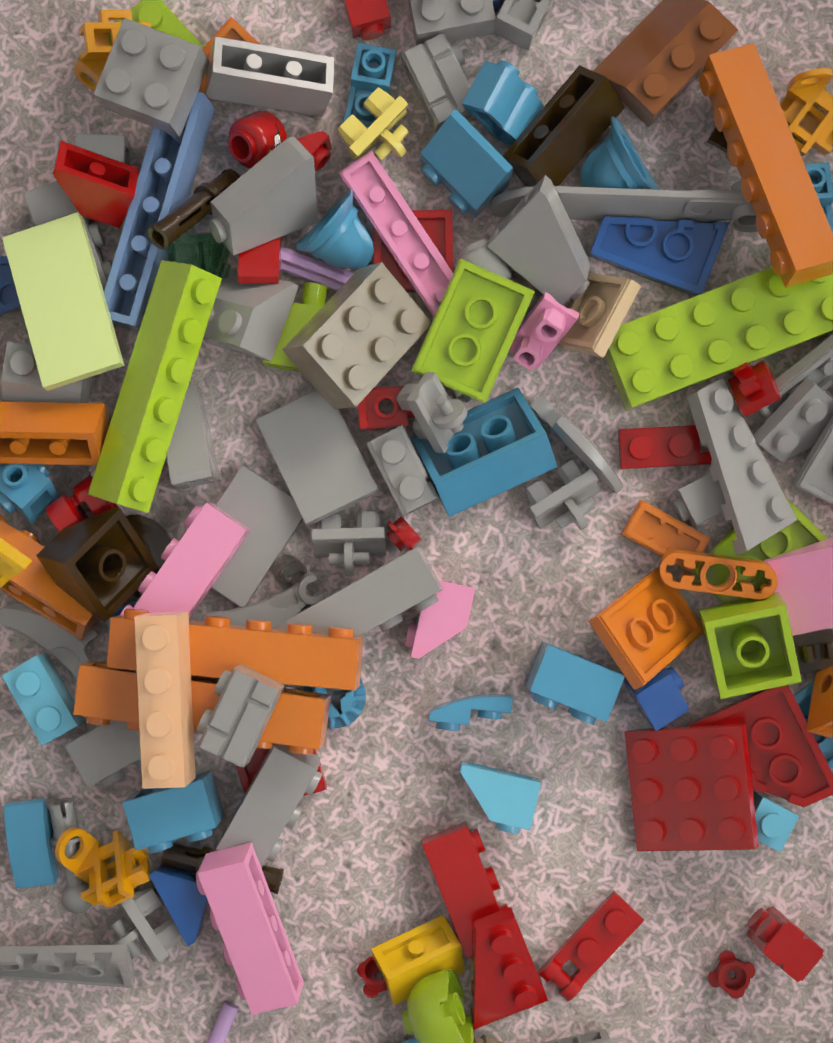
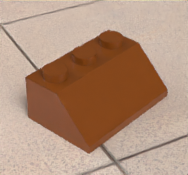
[594,0,738,127]

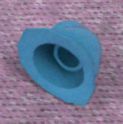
[580,116,660,190]
[296,189,374,270]

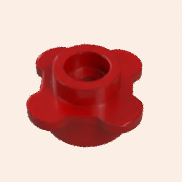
[386,516,422,552]
[708,950,756,999]
[357,956,388,998]

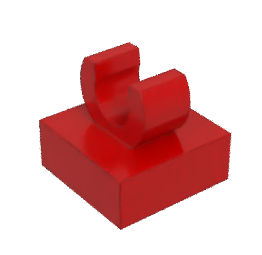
[728,361,781,417]

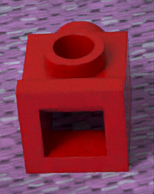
[358,386,415,432]

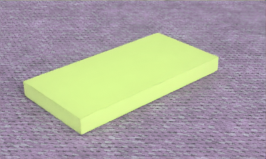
[2,212,125,391]

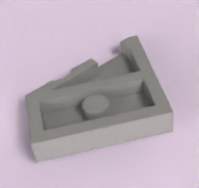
[753,377,833,462]

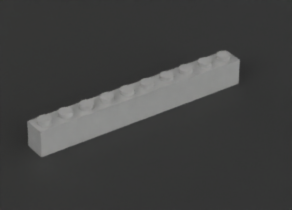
[64,546,443,788]

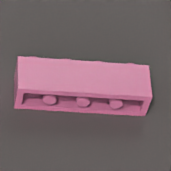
[120,503,251,618]
[196,842,304,1015]

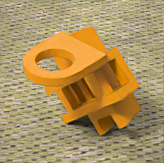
[74,10,151,91]
[780,68,833,157]
[55,827,151,909]

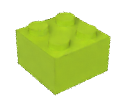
[699,592,802,699]

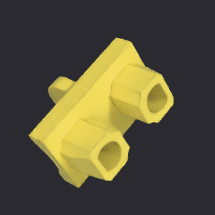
[338,87,409,161]

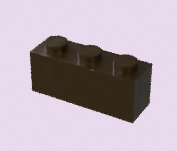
[503,65,625,187]

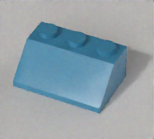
[411,388,558,517]

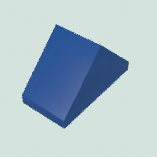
[149,865,209,946]

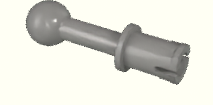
[48,798,92,914]

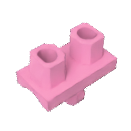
[509,292,579,370]

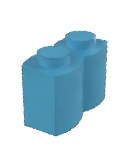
[462,60,544,146]

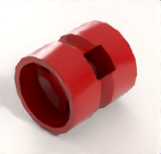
[45,474,119,533]

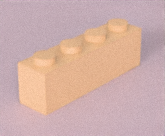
[134,611,196,789]

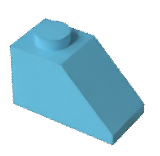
[459,760,541,834]

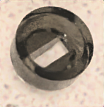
[272,554,307,589]

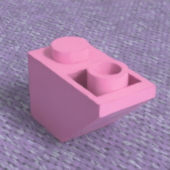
[405,580,475,659]

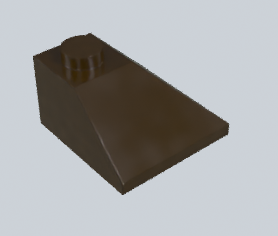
[36,507,159,622]

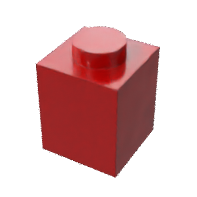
[343,0,391,41]

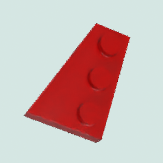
[470,907,549,1030]

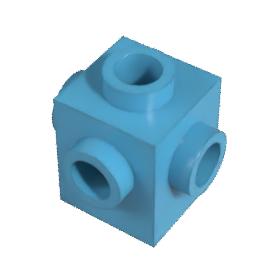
[0,464,60,524]

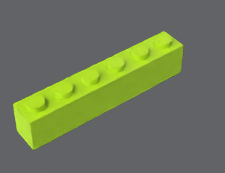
[88,260,222,513]

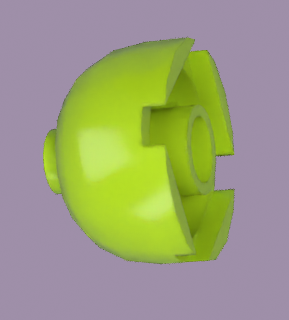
[402,969,474,1043]

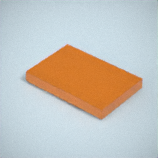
[588,566,703,690]

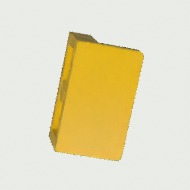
[371,915,465,1005]

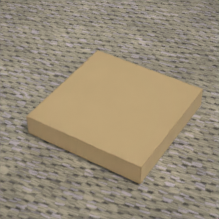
[557,273,641,358]

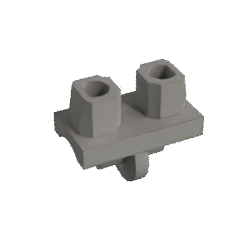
[396,372,467,453]
[526,459,601,530]
[312,511,386,576]
[110,887,182,963]

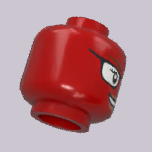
[228,111,287,169]

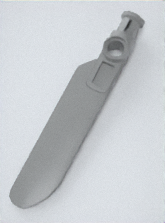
[491,180,757,233]

